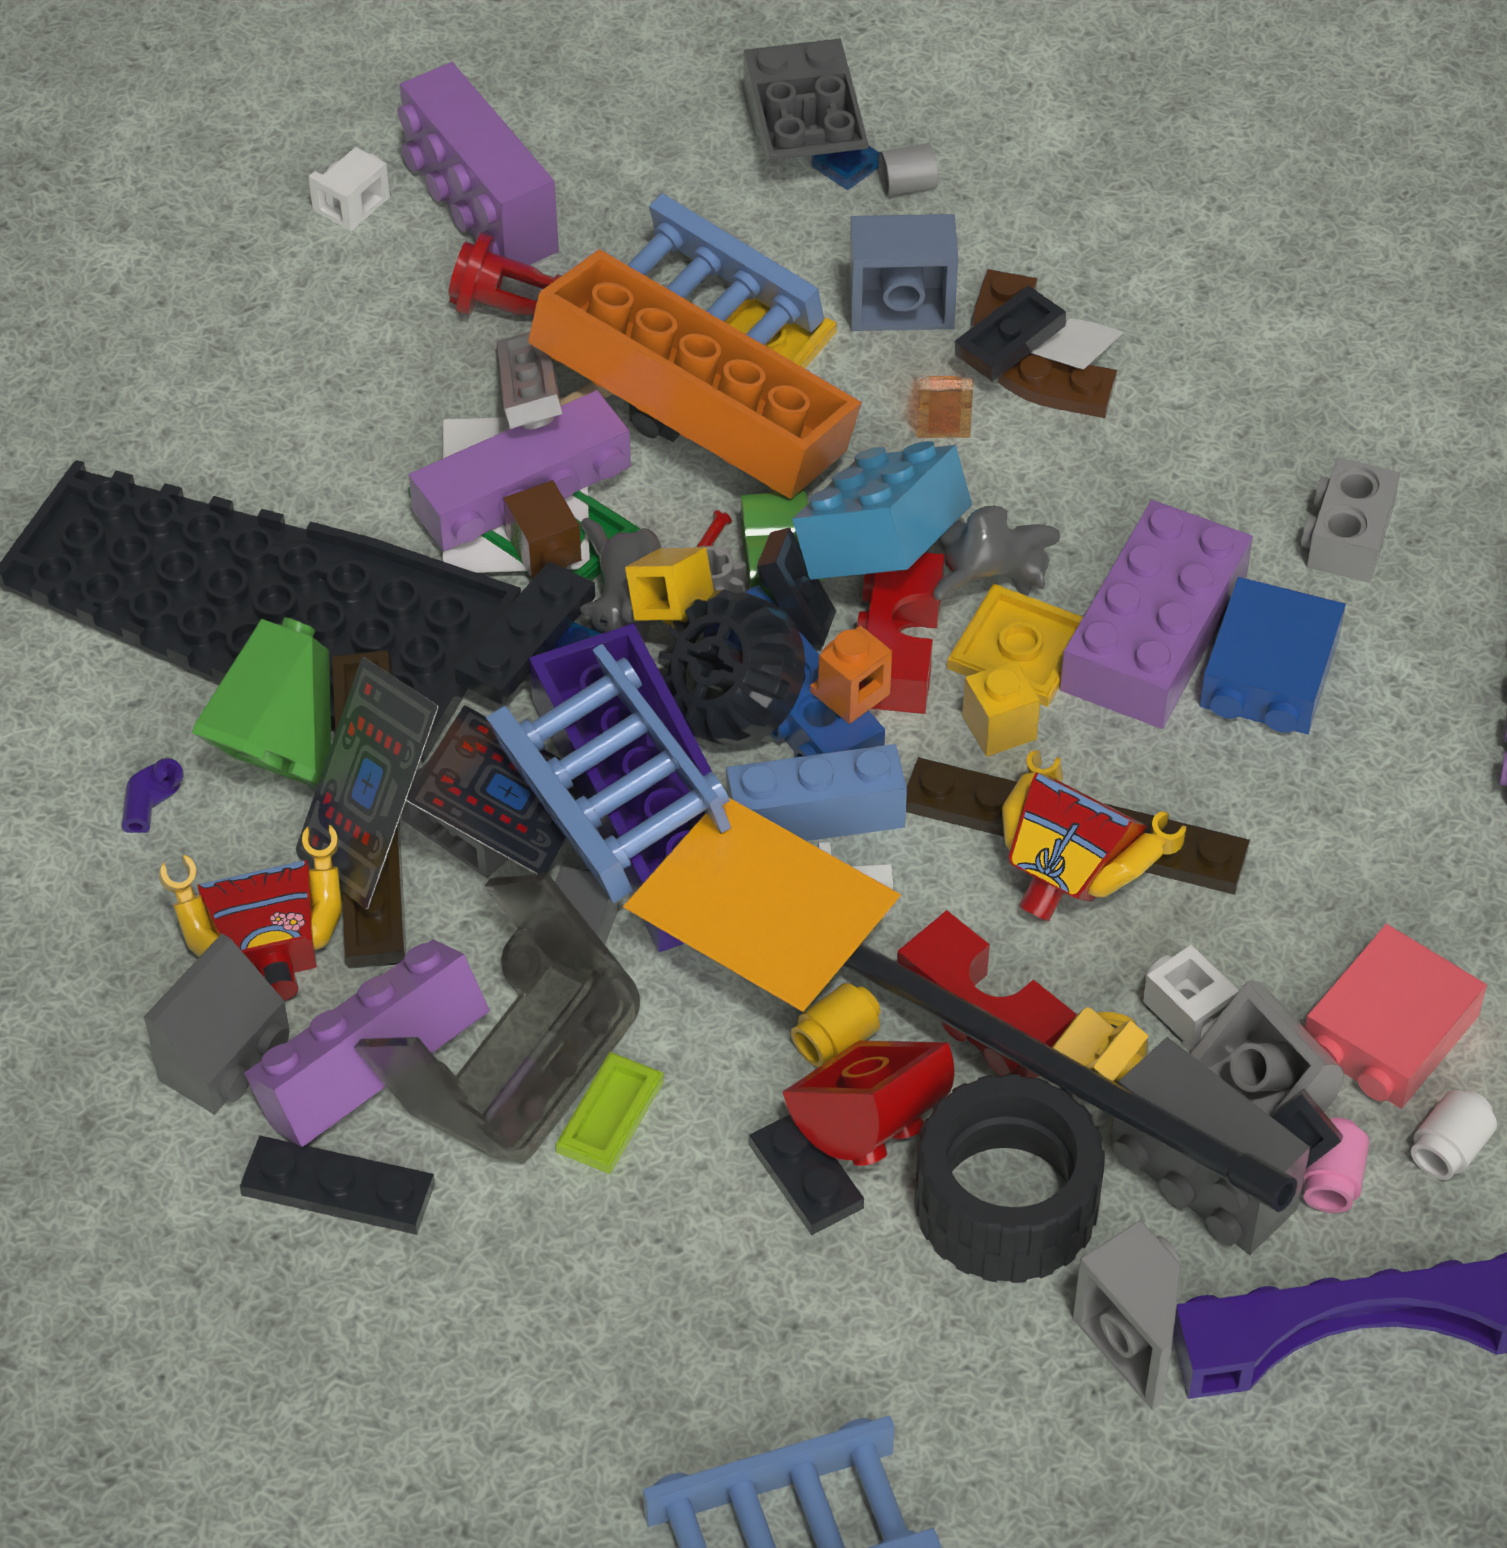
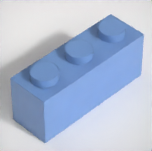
[726,744,907,841]

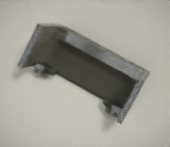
[354,873,640,1162]

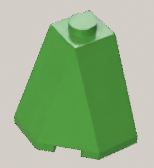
[191,617,331,788]

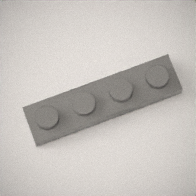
[496,332,563,429]

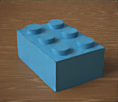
[792,441,972,580]

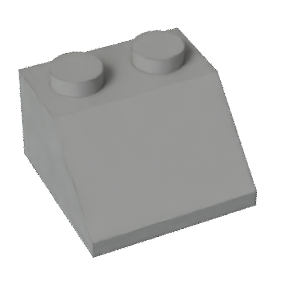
[1073,1220,1181,1410]

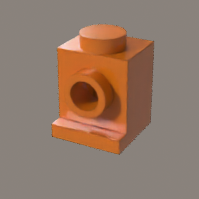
[810,625,892,724]

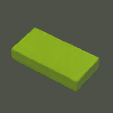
[556,1052,664,1175]

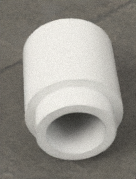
[1411,1090,1497,1180]

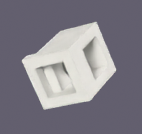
[308,147,390,231]
[1143,945,1239,1052]

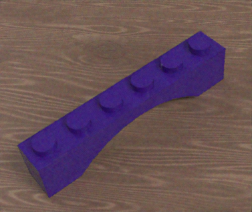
[1173,1252,1507,1399]

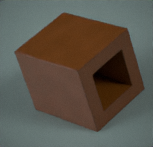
[503,480,582,578]

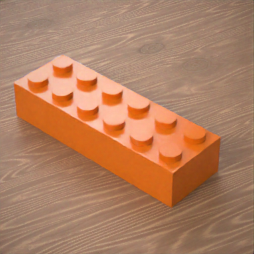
[528,249,862,499]

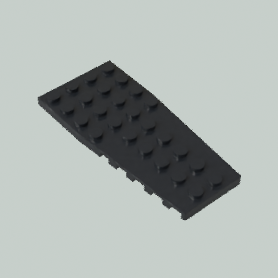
[0,460,521,761]

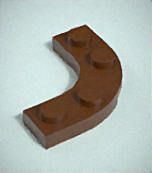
[973,269,1117,418]

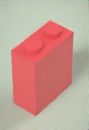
[1305,923,1487,1109]

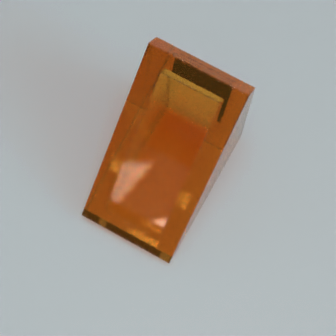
[915,376,973,438]

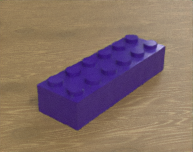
[529,623,713,953]

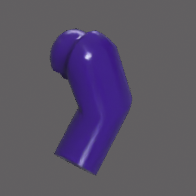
[121,758,184,833]

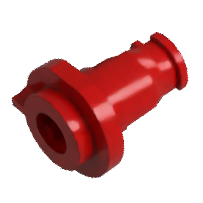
[448,233,562,316]

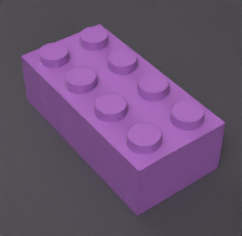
[397,62,559,265]
[1060,499,1253,729]

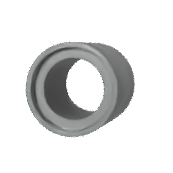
[878,143,938,196]

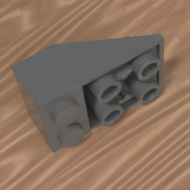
[744,38,868,161]

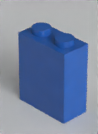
[1200,577,1346,735]

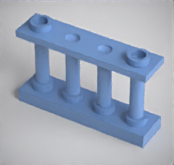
[627,193,824,345]
[486,644,731,904]
[643,1416,942,1548]

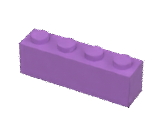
[409,390,631,552]
[244,939,490,1147]

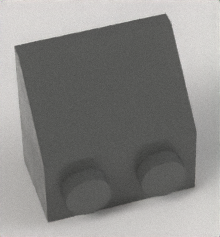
[144,934,290,1115]

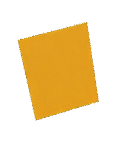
[623,798,901,1012]

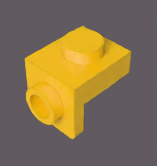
[1052,1007,1149,1083]

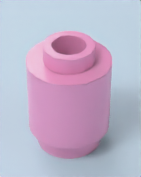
[1302,1117,1370,1213]

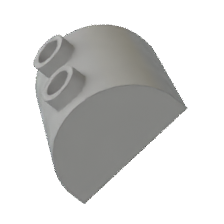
[1190,981,1344,1115]

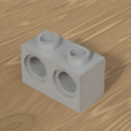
[1301,457,1401,583]

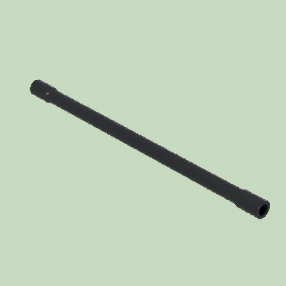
[843,943,1297,1212]

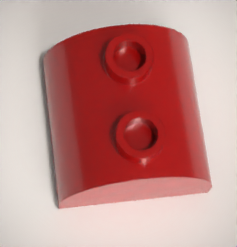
[783,1041,955,1166]

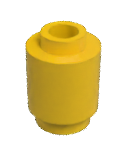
[791,983,881,1067]

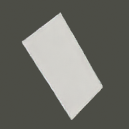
[1031,318,1124,370]

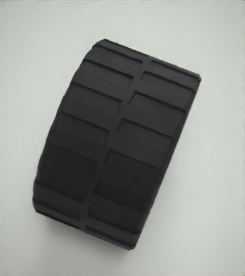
[915,1074,1105,1283]

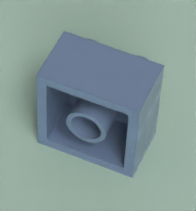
[849,214,958,331]

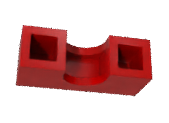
[857,553,945,714]
[897,910,1078,1079]

